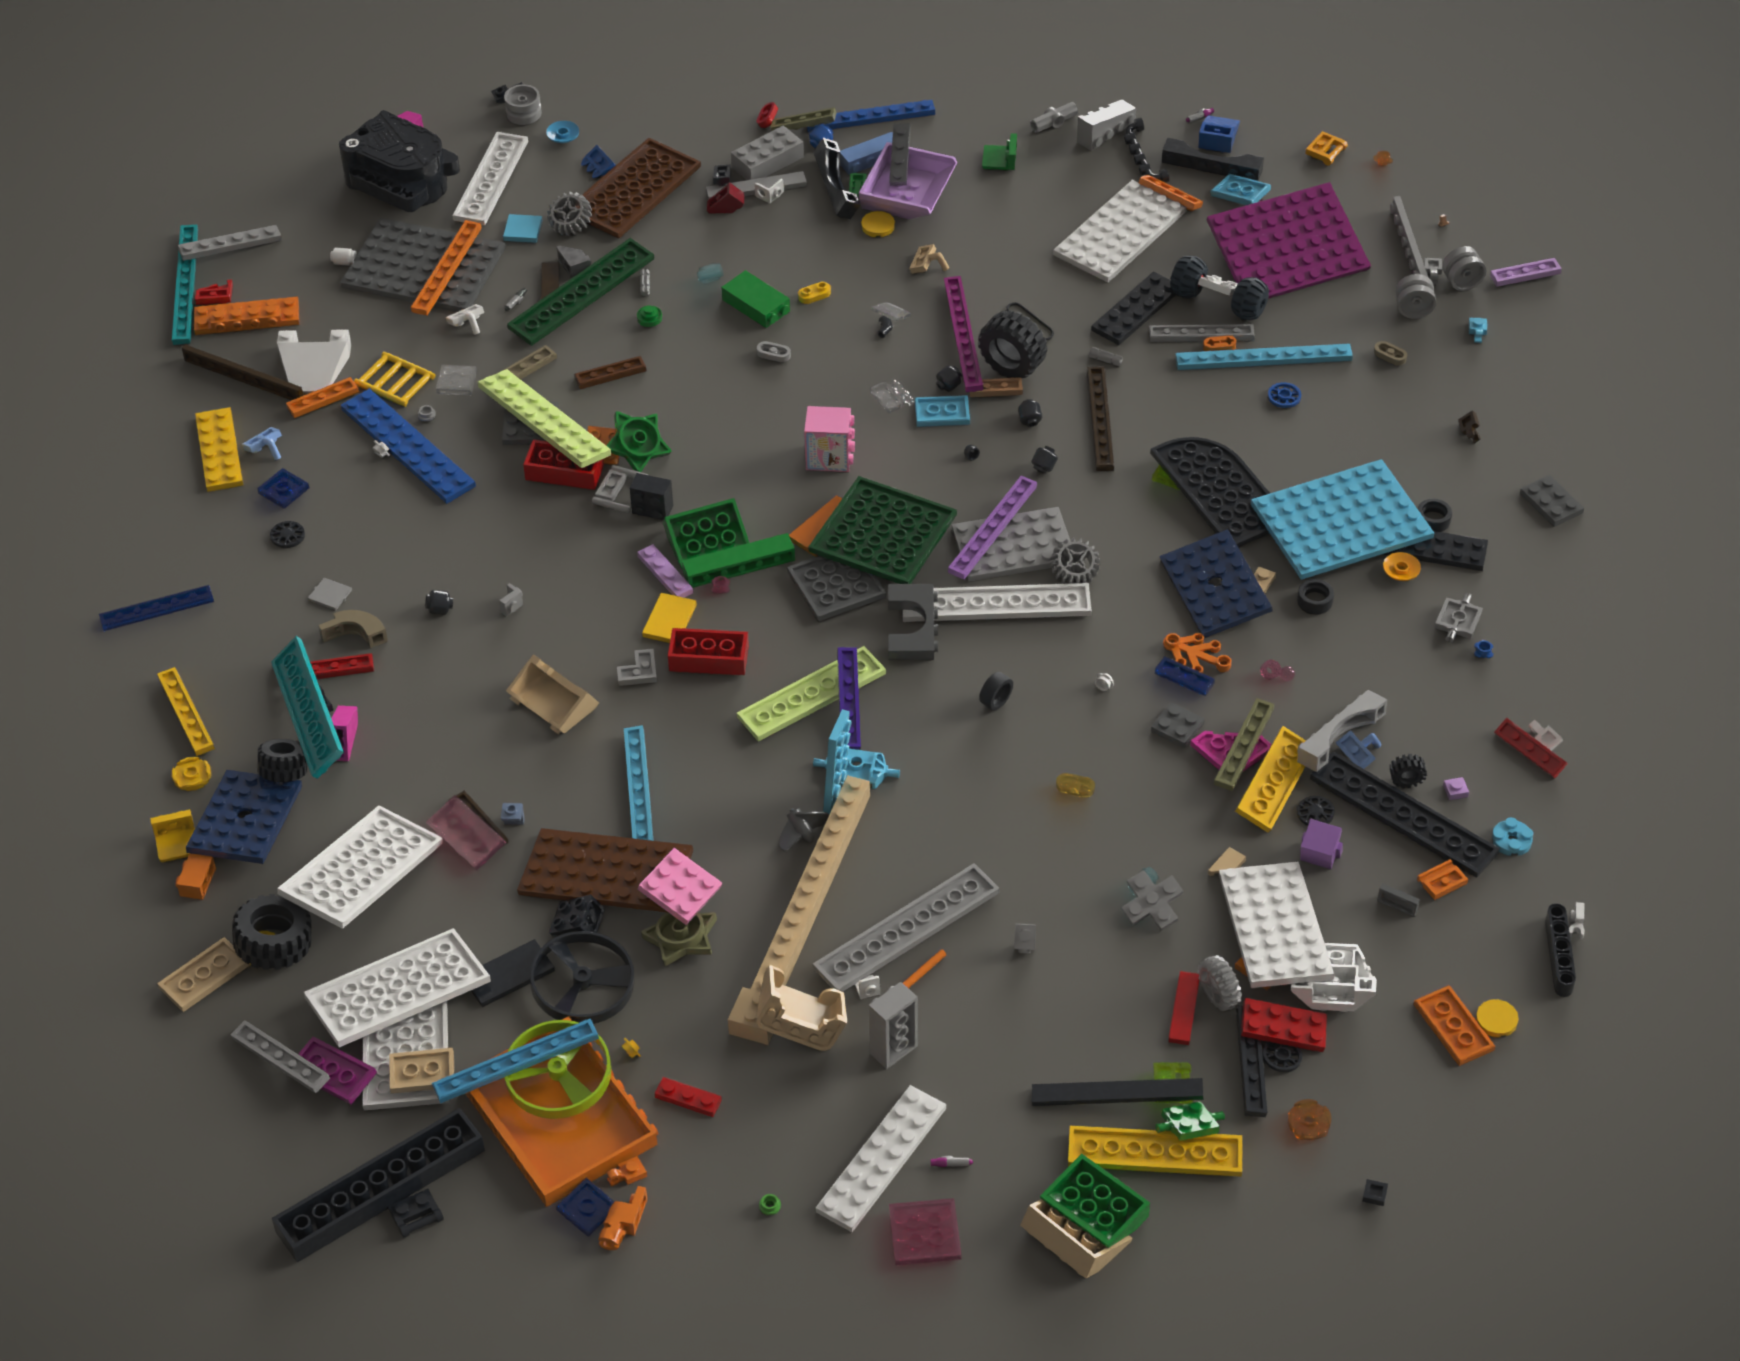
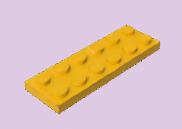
[195,407,244,492]
[1235,726,1306,833]

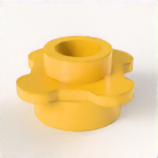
[622,1038,641,1058]

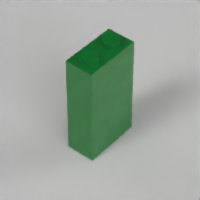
[721,270,790,328]

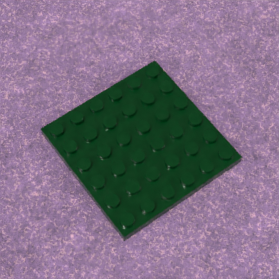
[808,476,957,584]

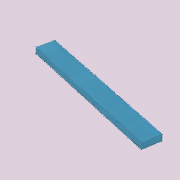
[432,1019,599,1103]

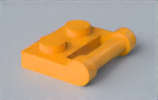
[1305,131,1348,166]

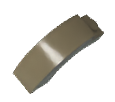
[318,610,388,648]

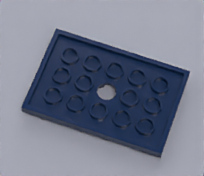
[1159,529,1273,638]
[186,770,302,864]

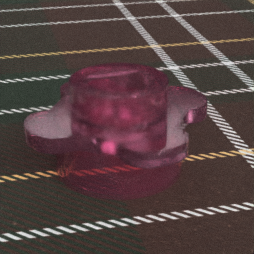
[711,576,730,594]

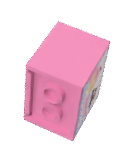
[804,406,855,472]

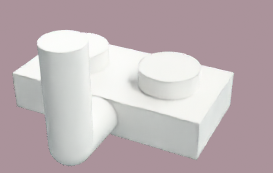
[446,304,484,335]

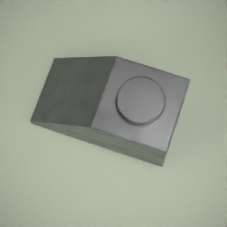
[556,246,591,279]

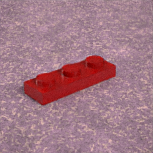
[654,1077,722,1117]

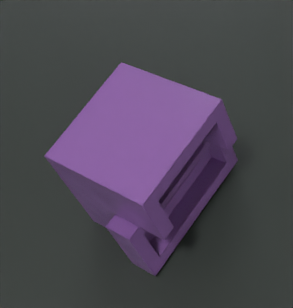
[1300,819,1343,869]

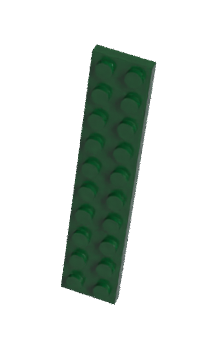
[507,238,654,346]

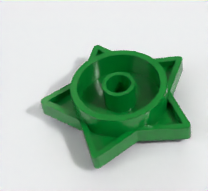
[606,411,672,472]

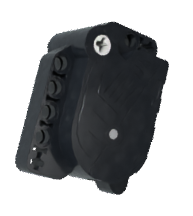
[339,110,460,212]

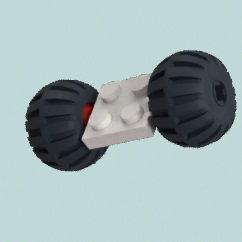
[1170,255,1269,320]

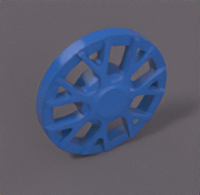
[1268,382,1301,408]

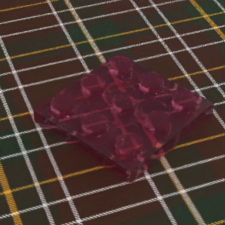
[889,1198,962,1265]

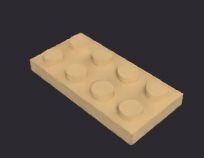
[157,937,250,1012]

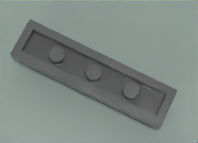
[889,123,911,186]

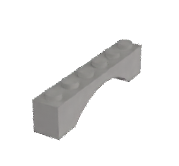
[1297,690,1387,772]

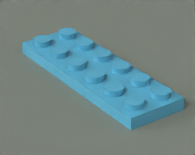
[823,709,852,815]

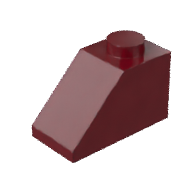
[707,182,744,214]

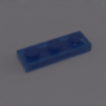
[1155,656,1215,696]

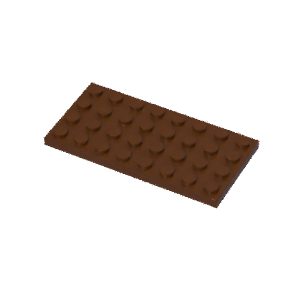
[575,138,701,239]
[517,828,693,913]

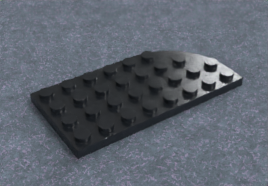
[1150,437,1270,547]

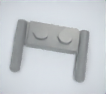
[592,465,648,513]

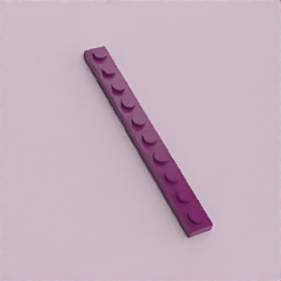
[944,276,983,392]

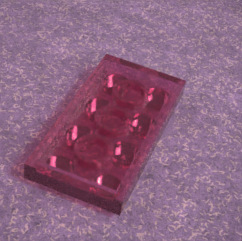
[426,795,506,870]

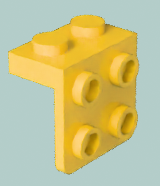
[150,809,195,862]

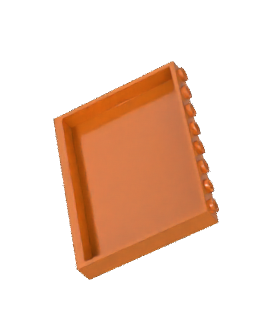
[465,1017,658,1207]

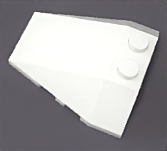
[1291,943,1376,1012]

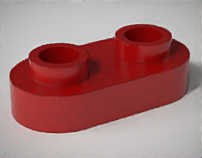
[756,102,778,128]

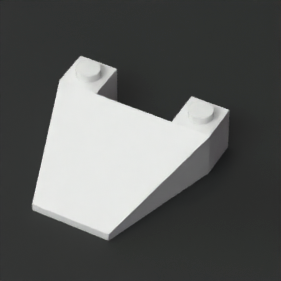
[277,330,351,394]

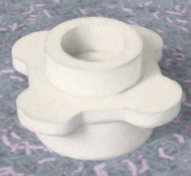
[372,440,390,458]

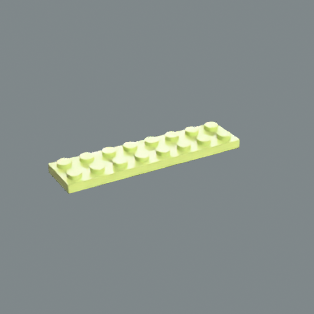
[737,646,886,742]

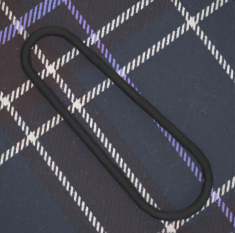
[1006,302,1054,341]

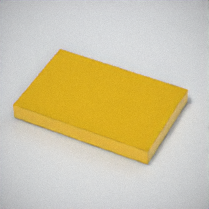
[642,593,697,643]

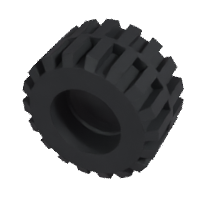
[257,739,307,782]

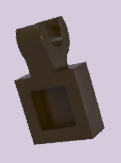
[1458,410,1481,443]

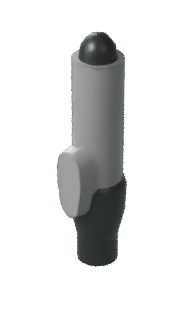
[505,288,527,311]

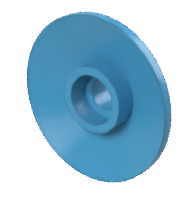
[546,121,579,143]

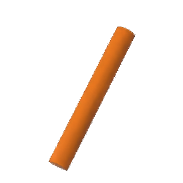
[903,949,946,989]

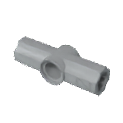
[1030,102,1078,133]

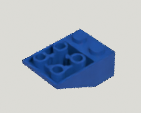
[1198,115,1240,153]

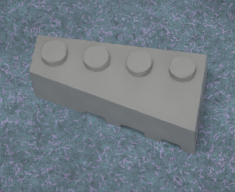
[1077,100,1136,151]

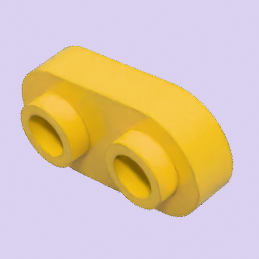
[798,282,831,304]

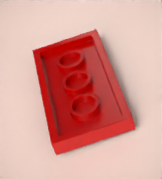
[1241,998,1327,1052]

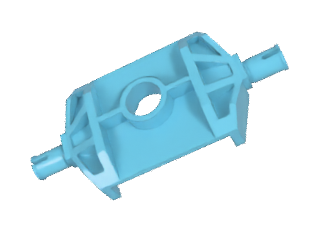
[813,749,900,789]

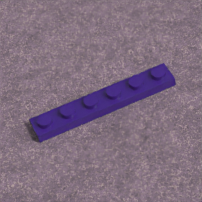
[837,647,861,750]

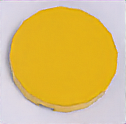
[861,211,895,237]
[172,757,211,791]
[1476,999,1519,1037]

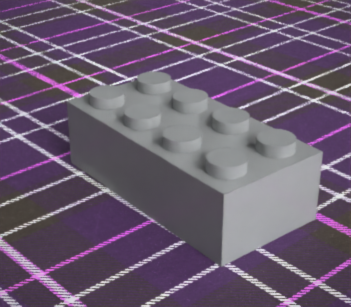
[731,126,804,180]
[869,982,918,1069]

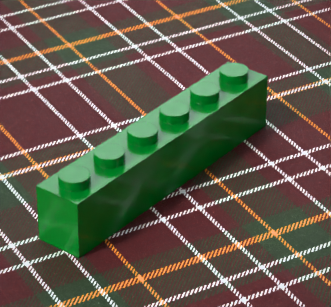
[682,533,795,588]

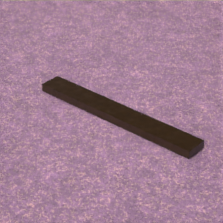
[182,344,304,400]
[1087,366,1114,471]

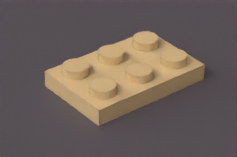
[389,1048,454,1094]

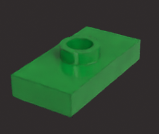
[849,173,867,200]

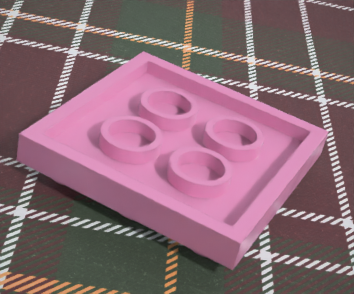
[638,848,722,925]

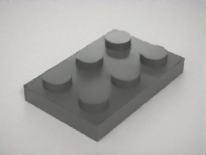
[1520,475,1584,527]

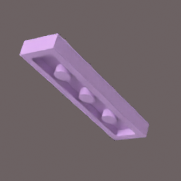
[1490,258,1561,287]
[637,544,693,598]

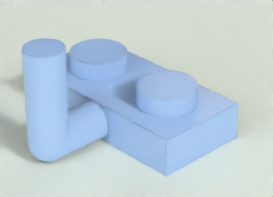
[242,427,282,460]

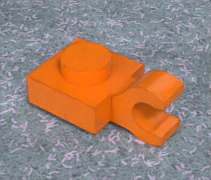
[607,1156,647,1186]

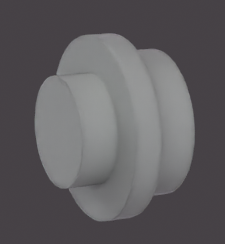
[418,405,436,421]

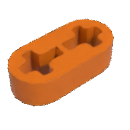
[1203,336,1236,351]

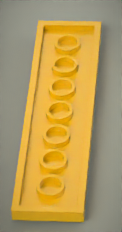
[1068,1126,1242,1177]

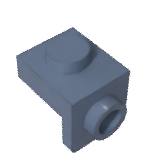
[501,803,525,825]

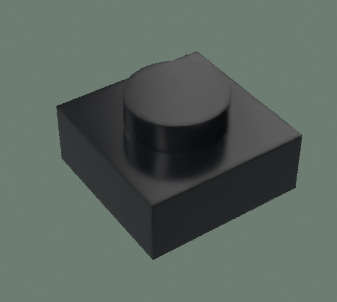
[1362,1179,1388,1206]

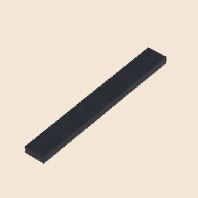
[1032,1078,1204,1106]

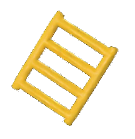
[354,352,436,407]

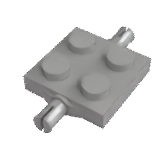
[1435,593,1483,642]

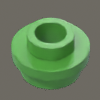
[759,1194,781,1215]

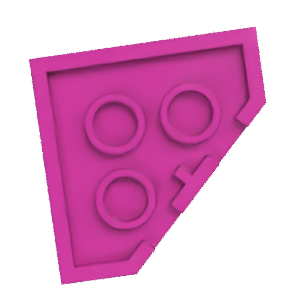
[1190,731,1272,771]

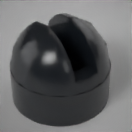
[964,444,980,461]

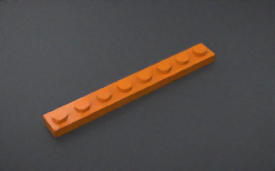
[411,220,482,316]

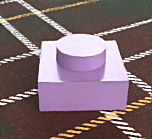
[1443,777,1469,800]

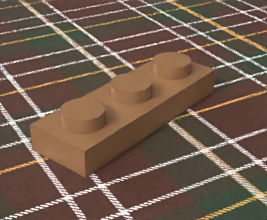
[969,378,1023,397]

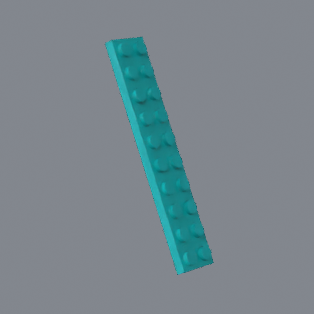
[271,636,344,779]

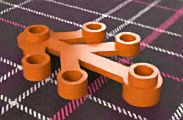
[1163,633,1232,678]

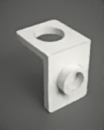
[755,179,784,203]
[855,975,880,1000]

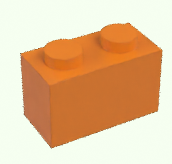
[176,853,216,900]

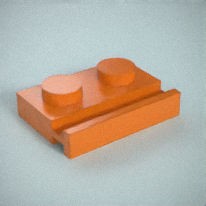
[1417,859,1468,900]

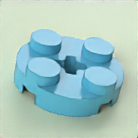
[1492,817,1533,856]

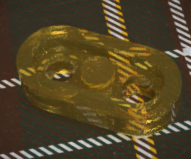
[1056,773,1095,797]

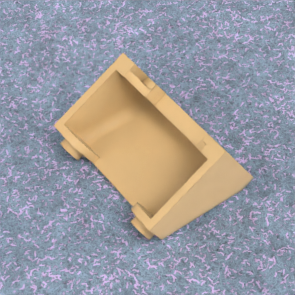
[506,654,599,735]
[756,965,847,1051]

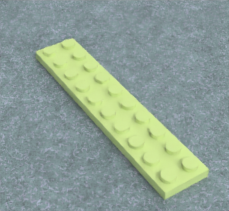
[478,370,611,468]

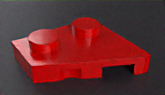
[195,279,233,305]

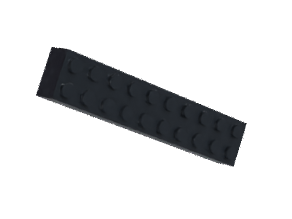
[272,1108,485,1262]

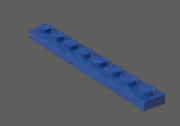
[806,100,935,133]

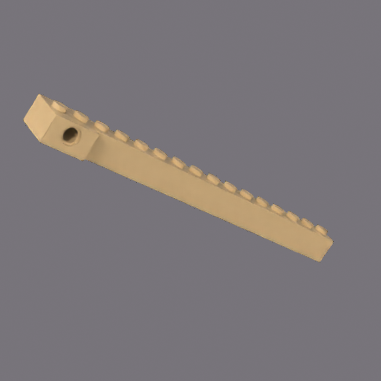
[728,775,870,1045]

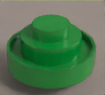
[637,305,663,327]

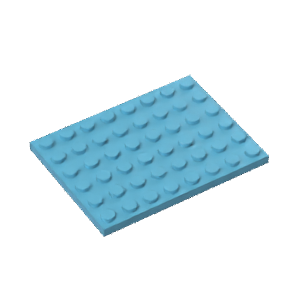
[1251,459,1434,580]

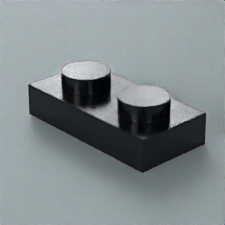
[713,164,731,186]

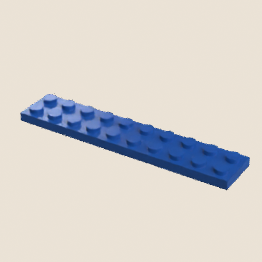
[341,388,476,504]

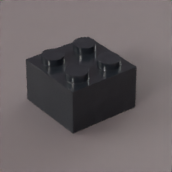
[629,473,673,520]

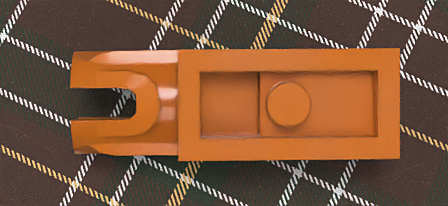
[598,1186,647,1250]

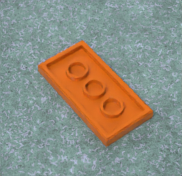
[789,495,842,557]
[1413,985,1496,1066]

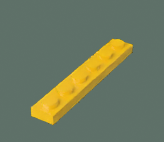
[157,667,215,756]

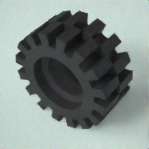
[1389,754,1427,788]

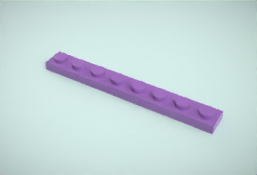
[948,476,1037,579]

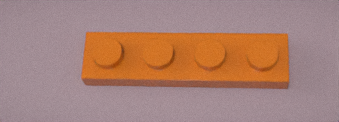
[1139,175,1203,211]
[286,377,359,418]

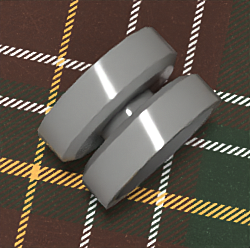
[504,84,542,125]
[1442,246,1487,291]
[1395,274,1436,319]

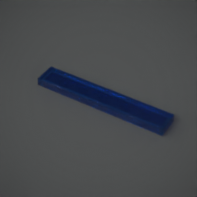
[99,585,214,631]

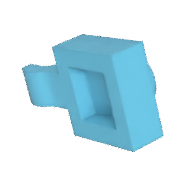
[1468,318,1487,343]

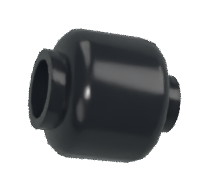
[936,365,963,392]
[1018,399,1043,427]
[1031,446,1058,474]
[425,590,453,615]

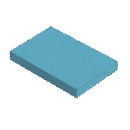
[1210,174,1271,205]
[915,395,970,427]

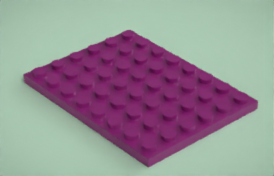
[1206,182,1371,299]

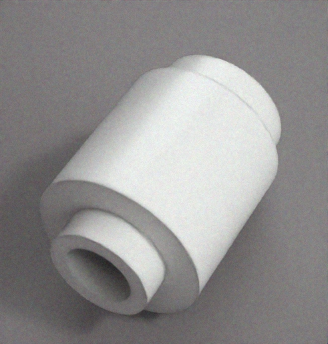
[330,248,356,266]

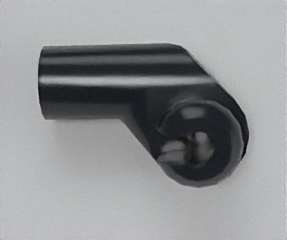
[877,315,893,338]

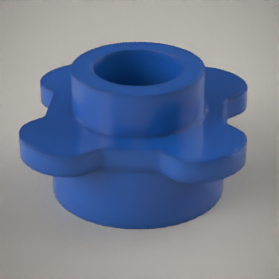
[1474,640,1493,658]

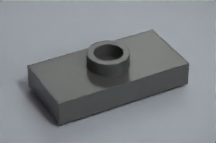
[1377,883,1420,917]

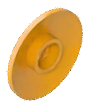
[1383,552,1421,581]

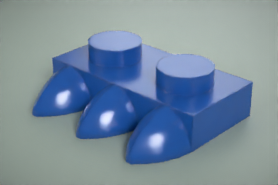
[581,145,616,178]

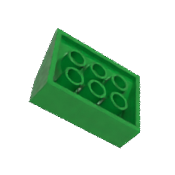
[663,498,750,569]
[1040,1154,1150,1248]

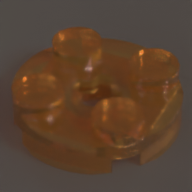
[1288,1099,1332,1140]

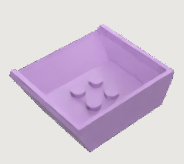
[859,142,957,219]

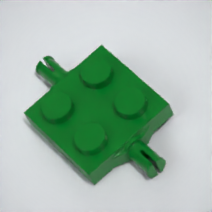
[1155,1101,1225,1141]

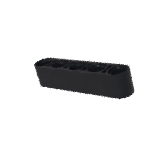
[1545,903,1576,997]

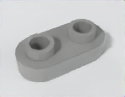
[757,341,791,362]

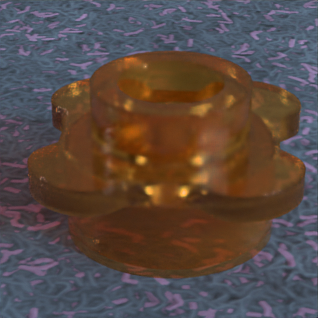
[1373,151,1393,166]

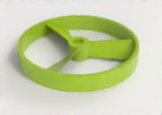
[505,1020,611,1119]

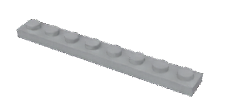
[1390,196,1428,277]

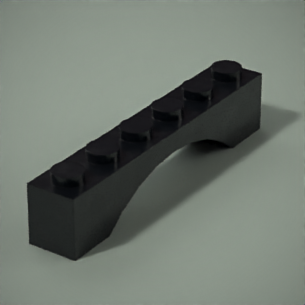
[813,138,860,220]
[1162,138,1264,181]

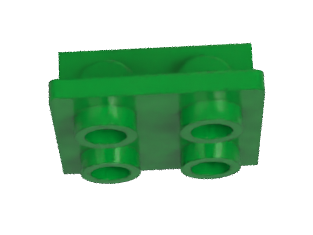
[982,133,1017,170]

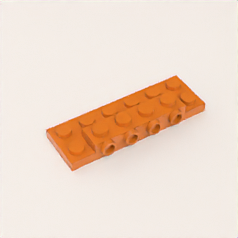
[194,297,299,335]

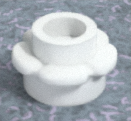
[1095,673,1114,691]

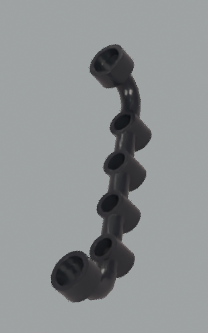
[1124,118,1169,183]

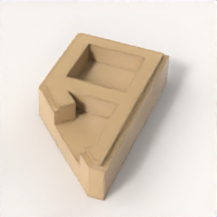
[1208,847,1246,876]

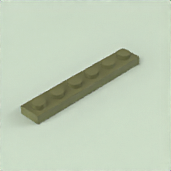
[1214,698,1275,791]

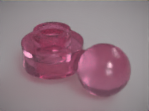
[1260,659,1295,681]

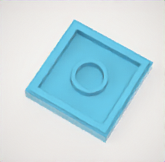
[503,214,543,243]

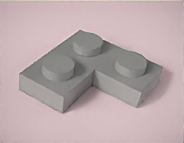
[617,649,657,686]

